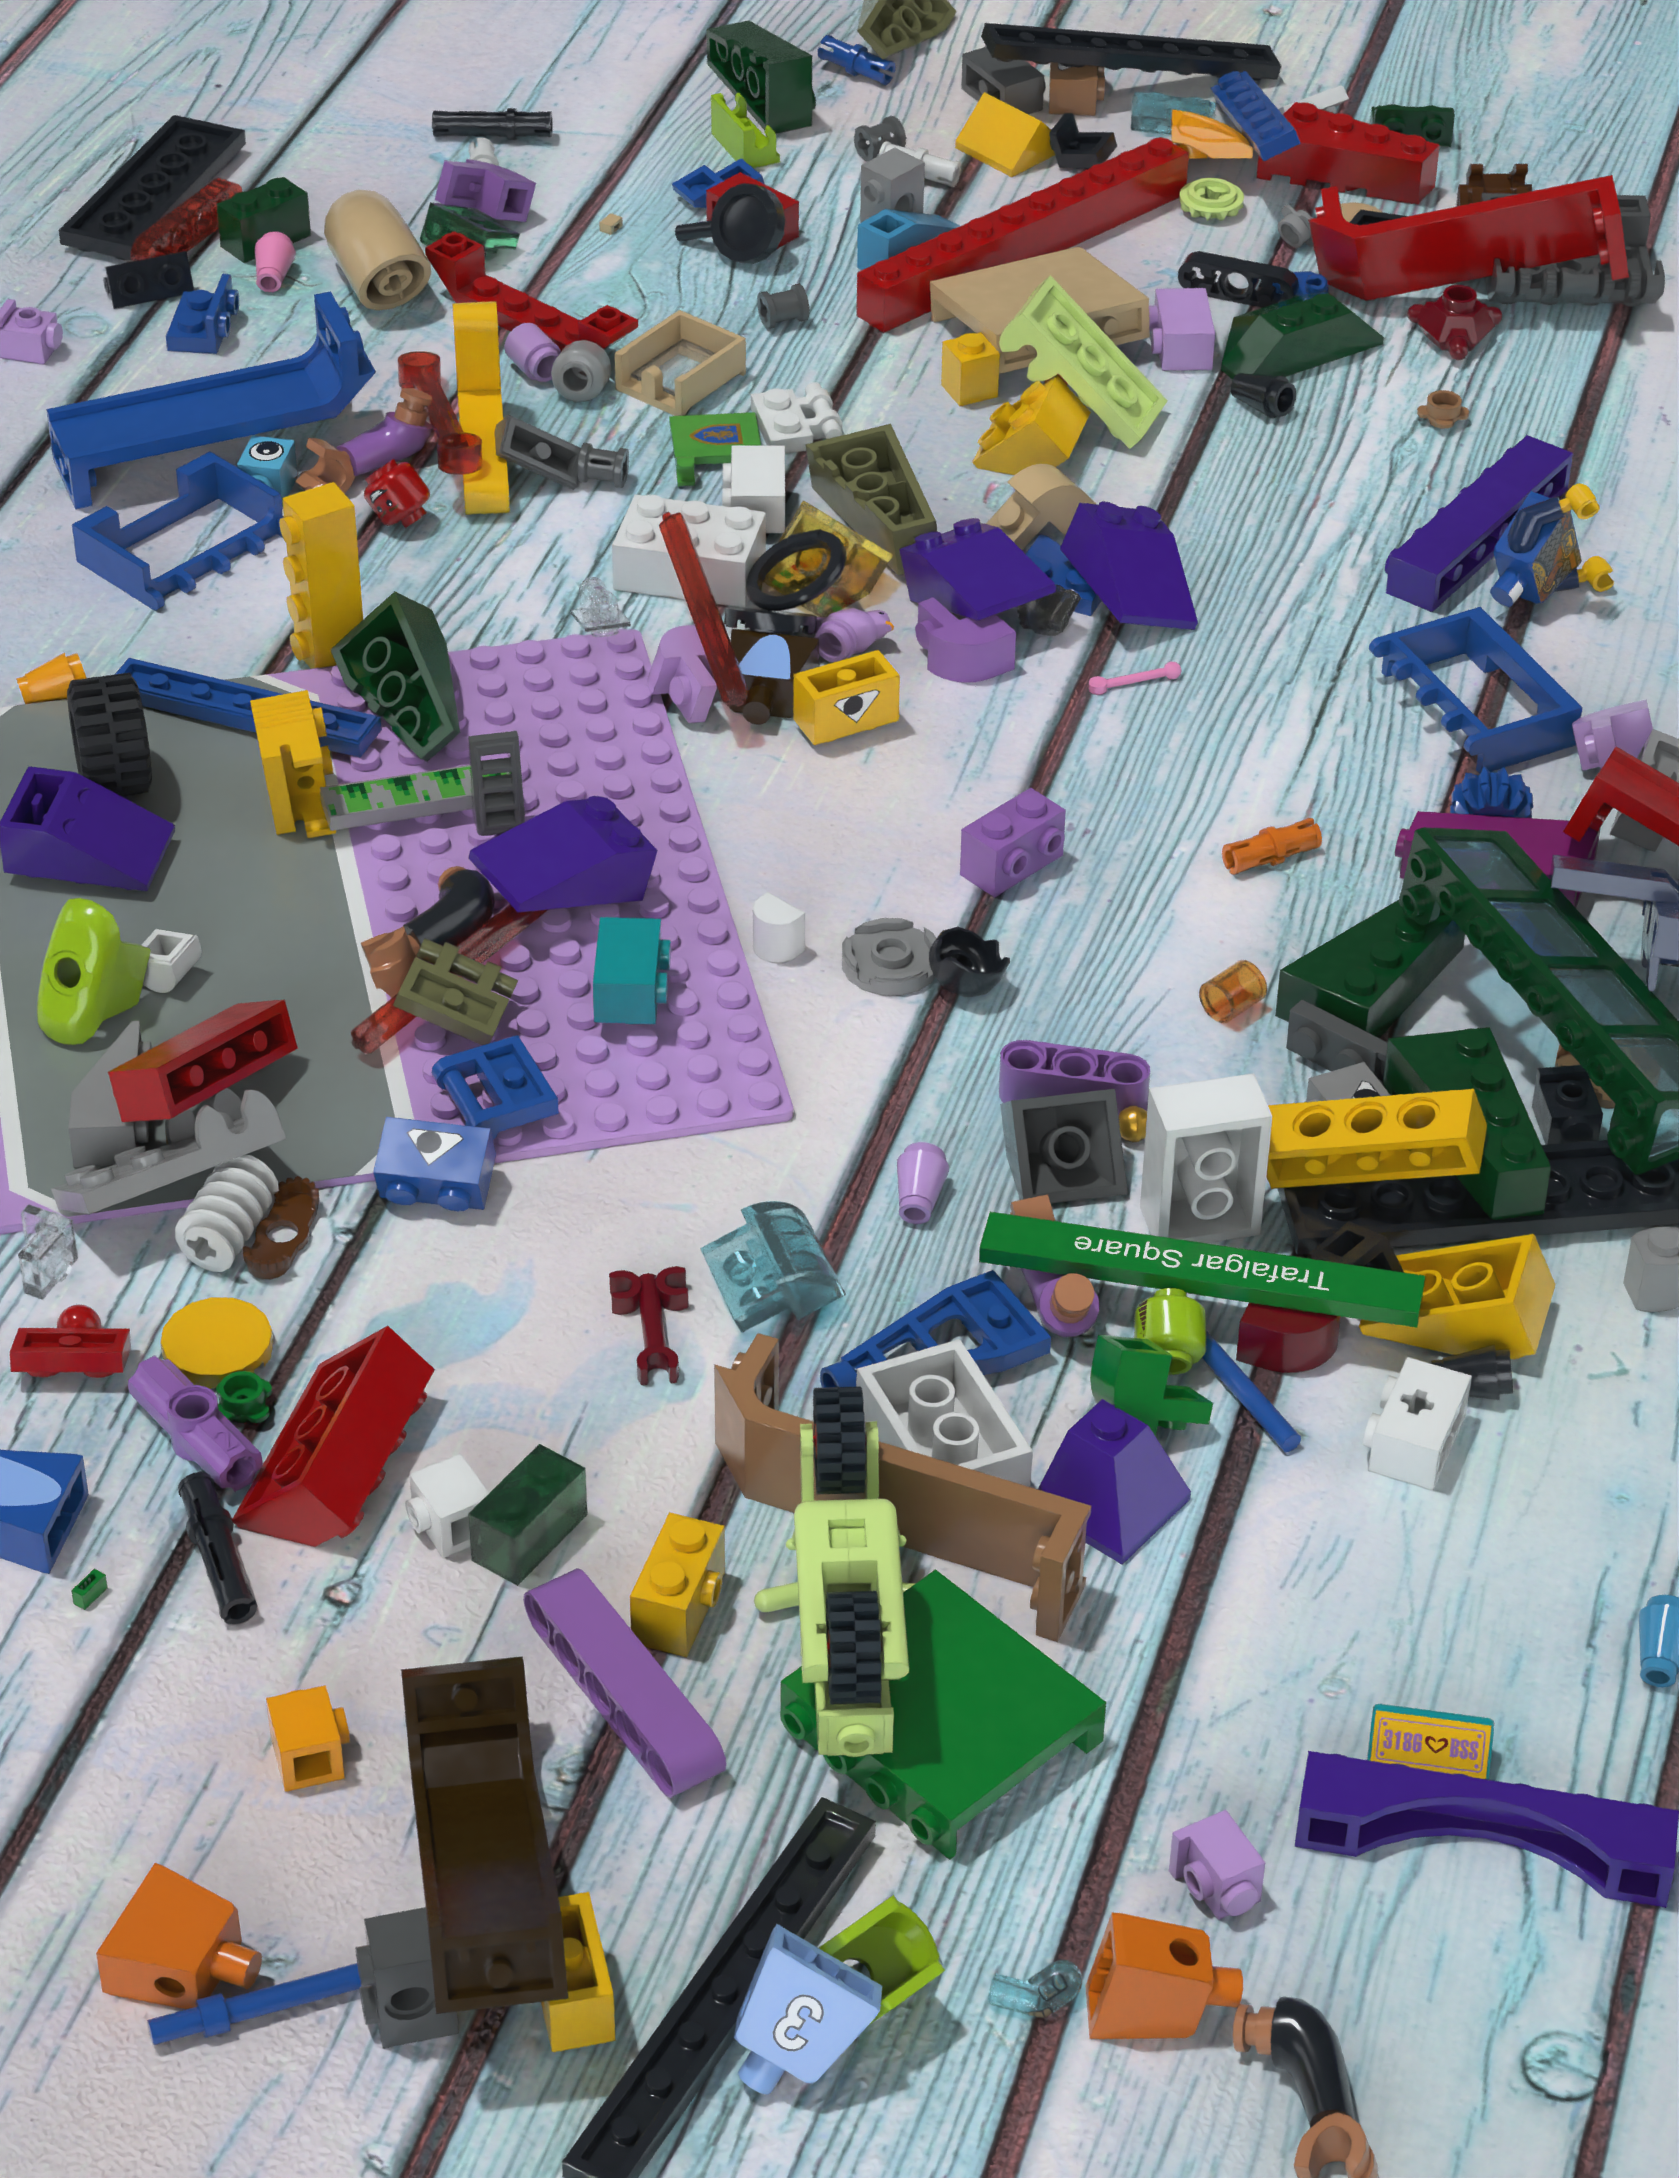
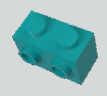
[593,917,671,1024]

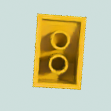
[1359,1234,1556,1359]

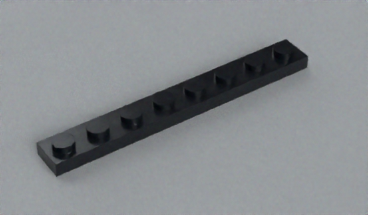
[981,23,1282,81]
[562,1797,876,2178]

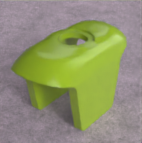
[37,898,151,1045]
[819,1895,945,2025]

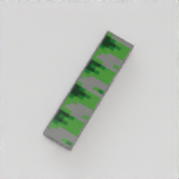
[320,765,510,831]

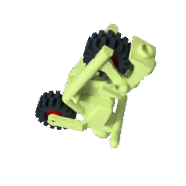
[754,1386,914,1757]

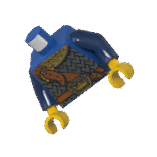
[1490,483,1614,607]

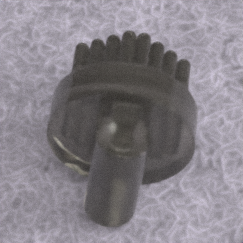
[1017,584,1081,636]

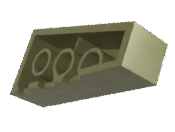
[806,424,938,576]

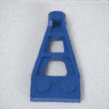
[820,1270,1052,1388]

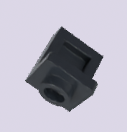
[1049,113,1117,170]

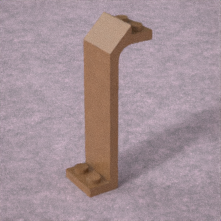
[714,1333,1091,1642]

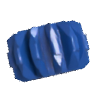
[1450,766,1533,818]

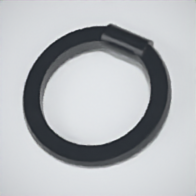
[746,529,847,611]

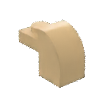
[986,464,1096,550]

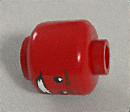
[364,459,430,528]

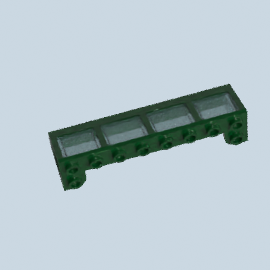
[1399,827,1679,1176]

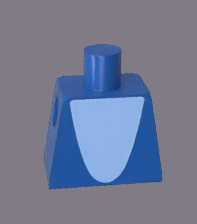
[0,1450,89,1574]

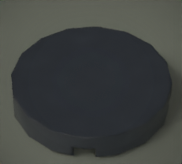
[724,607,817,635]

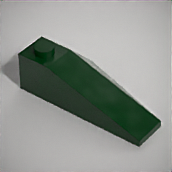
[330,591,460,762]

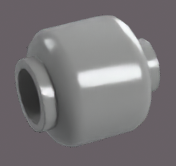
[551,340,611,402]

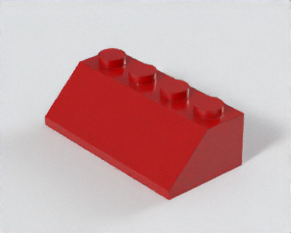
[232,1326,435,1547]

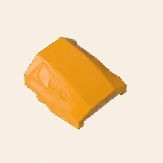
[1171,109,1253,159]

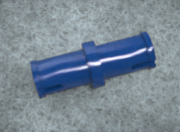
[817,35,896,85]

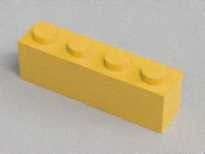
[279,482,363,669]

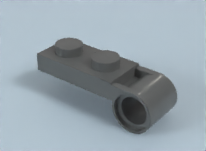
[1286,1000,1405,1085]

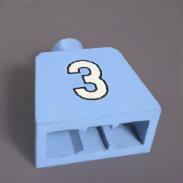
[734,1924,882,2094]

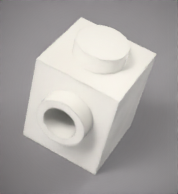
[405,1454,495,1558]

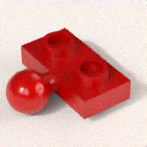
[9,1304,131,1378]

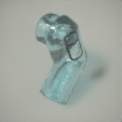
[988,1960,1082,2018]

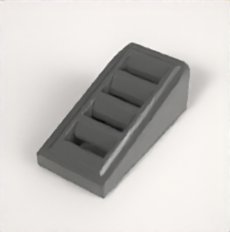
[468,731,525,836]

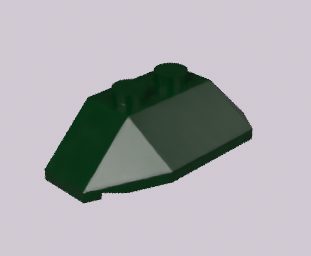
[1221,293,1384,380]

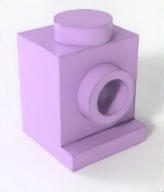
[0,299,63,364]
[1169,1810,1265,1920]

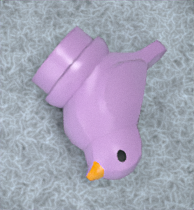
[814,608,894,662]

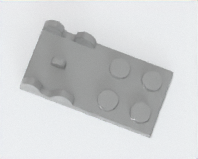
[51,1088,286,1215]

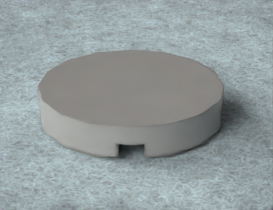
[842,918,936,996]

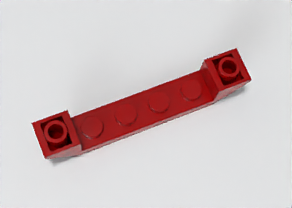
[425,231,638,352]

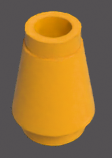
[16,652,86,704]

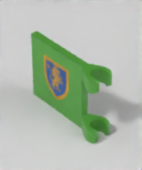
[669,412,761,486]

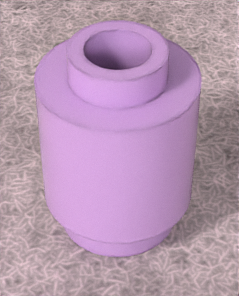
[504,323,561,382]

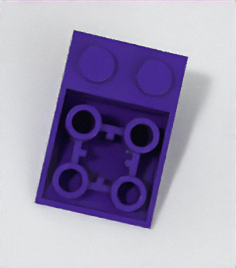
[0,766,175,891]

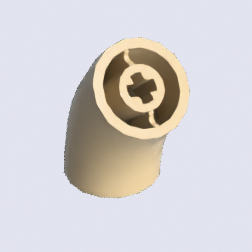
[324,190,431,311]

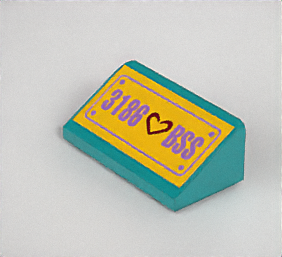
[1367,1704,1494,1780]

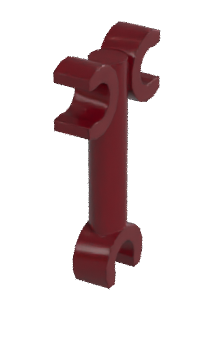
[609,1266,689,1385]

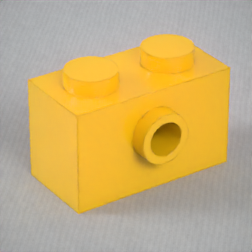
[630,1512,725,1657]

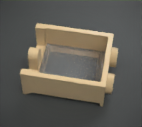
[614,310,746,416]

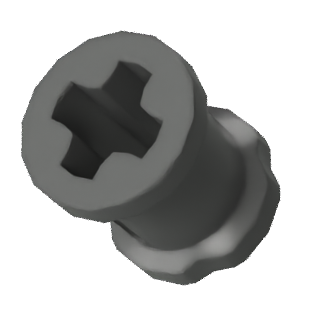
[854,116,906,162]
[757,283,810,329]
[577,443,629,488]

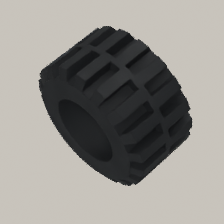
[67,672,152,796]

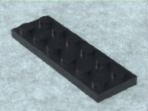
[59,115,246,261]

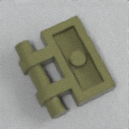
[393,938,518,1045]

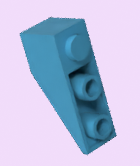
[857,209,960,270]

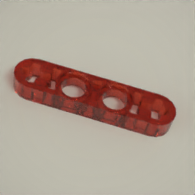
[131,178,243,262]

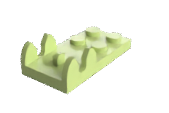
[999,275,1167,449]

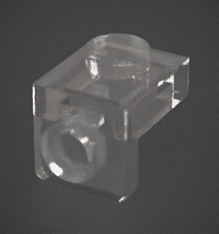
[18,1205,78,1300]

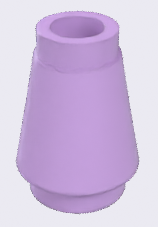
[897,1142,949,1224]

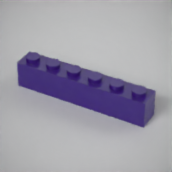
[1385,435,1573,612]

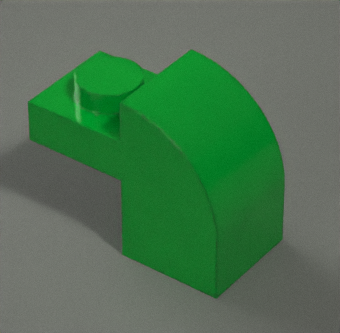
[1090,1335,1213,1437]

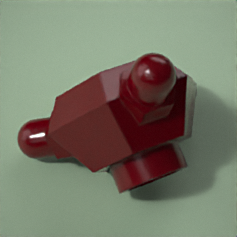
[1407,285,1502,360]

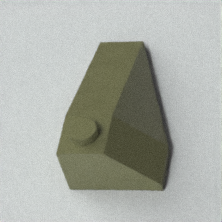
[857,0,957,60]

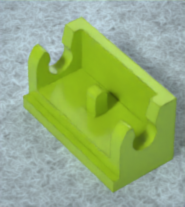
[711,93,780,168]

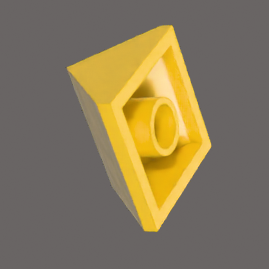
[955,92,1055,177]

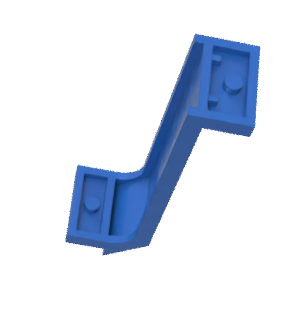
[46,291,376,509]

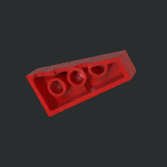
[1256,102,1440,205]

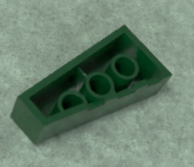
[1383,1027,1551,1220]

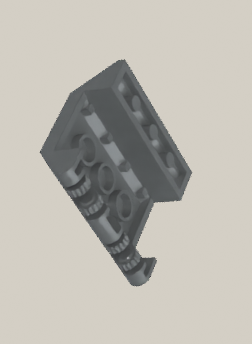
[1481,193,1665,306]

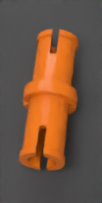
[1222,818,1322,875]

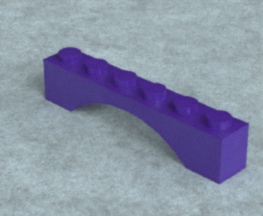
[1294,1751,1679,1908]

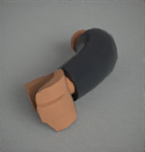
[360,866,495,1000]
[1233,1996,1378,2178]

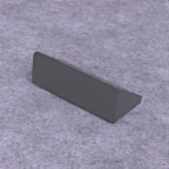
[495,415,581,490]

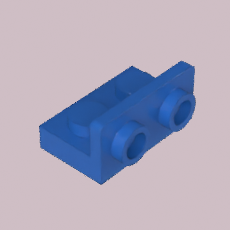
[166,274,239,354]

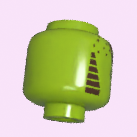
[1134,1288,1206,1375]

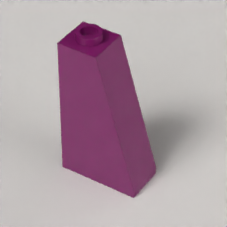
[1395,811,1601,908]

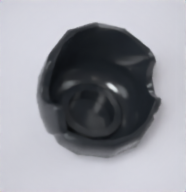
[929,927,1010,997]

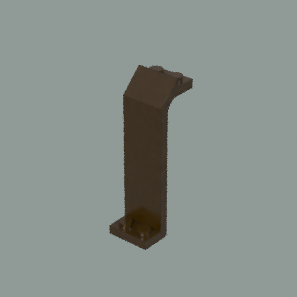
[401,1656,568,2014]

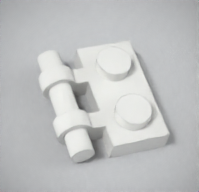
[751,382,843,454]

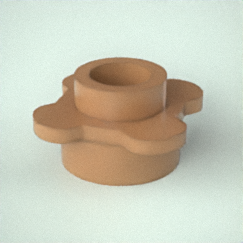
[1417,390,1469,429]

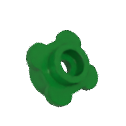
[216,1371,272,1423]

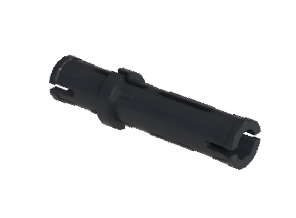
[432,108,553,140]
[178,1472,257,1624]

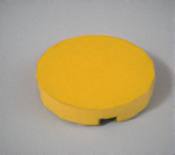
[161,1297,273,1389]

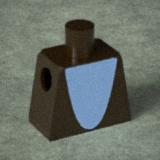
[729,629,819,725]

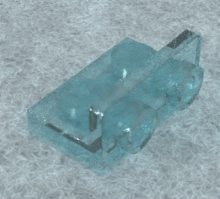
[1131,92,1216,135]

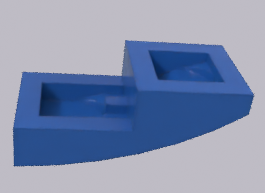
[672,158,764,208]

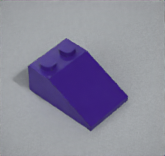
[1060,501,1198,630]
[899,518,1056,620]
[468,796,658,912]

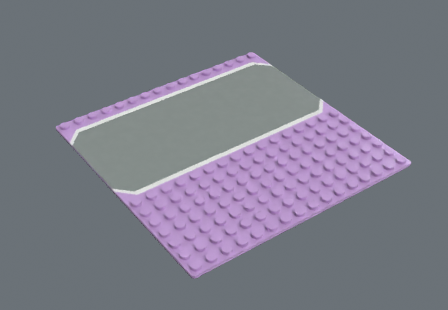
[0,629,793,1235]

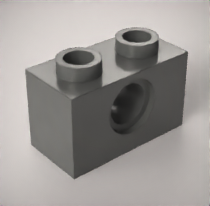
[355,1907,459,2048]

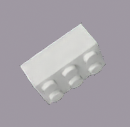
[612,494,766,608]
[1140,1073,1273,1243]
[856,1339,1033,1487]

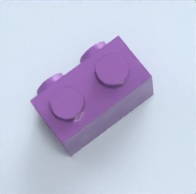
[960,788,1066,898]

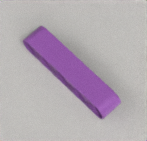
[523,1568,727,1798]

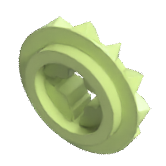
[1179,178,1244,221]

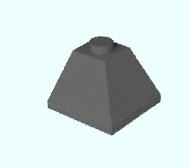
[1000,1089,1128,1203]

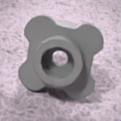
[1278,205,1313,248]

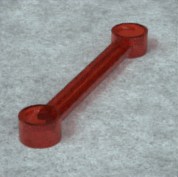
[397,351,482,475]

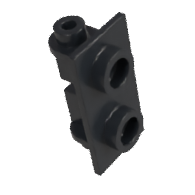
[103,251,194,309]

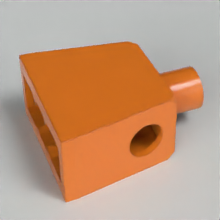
[96,1863,262,2009]
[1085,1912,1243,2039]

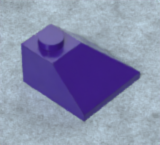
[1038,1399,1191,1565]

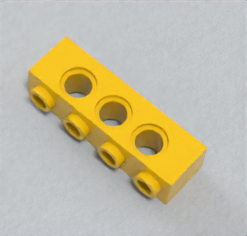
[1266,1089,1487,1189]

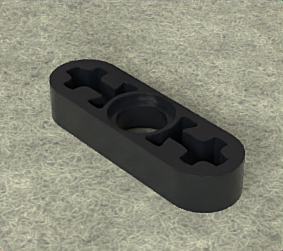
[1178,251,1299,308]

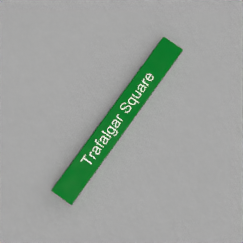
[979,1211,1426,1328]

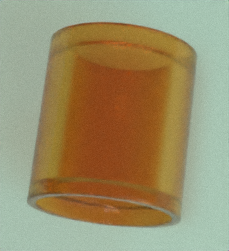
[1199,960,1267,1023]

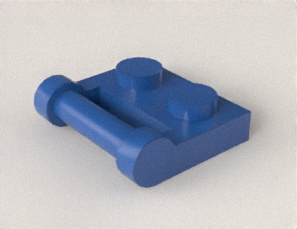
[431,1035,559,1140]

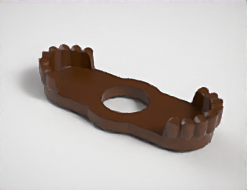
[243,1176,320,1280]

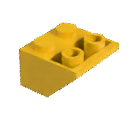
[972,375,1091,475]

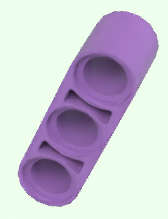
[999,1040,1150,1116]

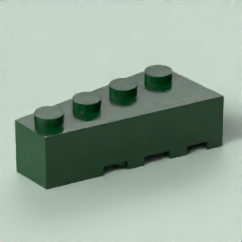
[707,20,816,134]
[1275,900,1465,1038]

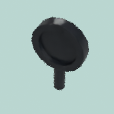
[675,183,785,264]

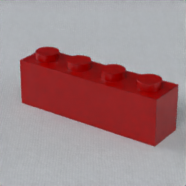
[108,999,298,1122]

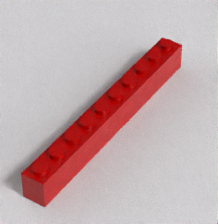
[856,137,1189,333]

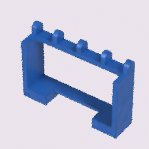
[72,451,284,610]
[1369,607,1583,774]

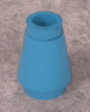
[1638,1595,1679,1687]

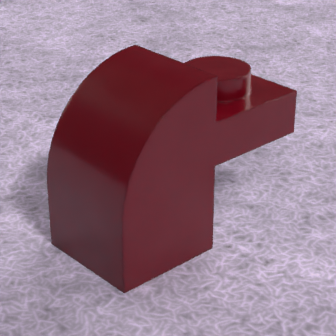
[1236,1303,1341,1373]

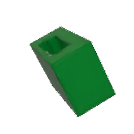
[71,1568,108,1610]

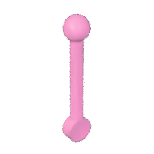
[1089,661,1182,695]

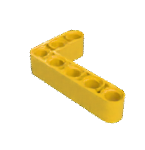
[452,301,510,515]

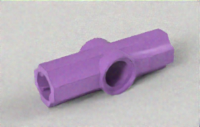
[128,1355,263,1492]

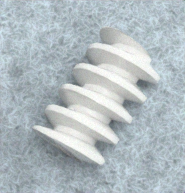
[175,1154,279,1272]

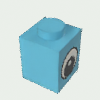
[237,435,298,507]

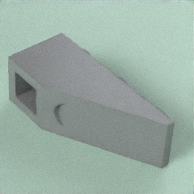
[68,1021,152,1167]

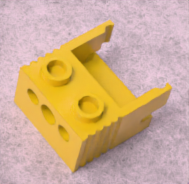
[250,690,336,839]

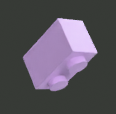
[1149,288,1215,371]

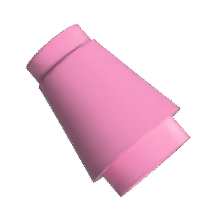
[255,232,296,292]

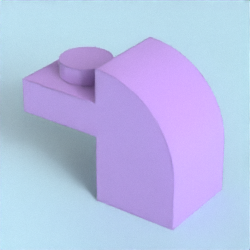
[648,624,729,723]
[1572,699,1653,771]

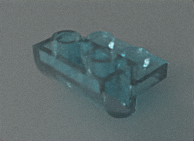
[700,1201,846,1333]

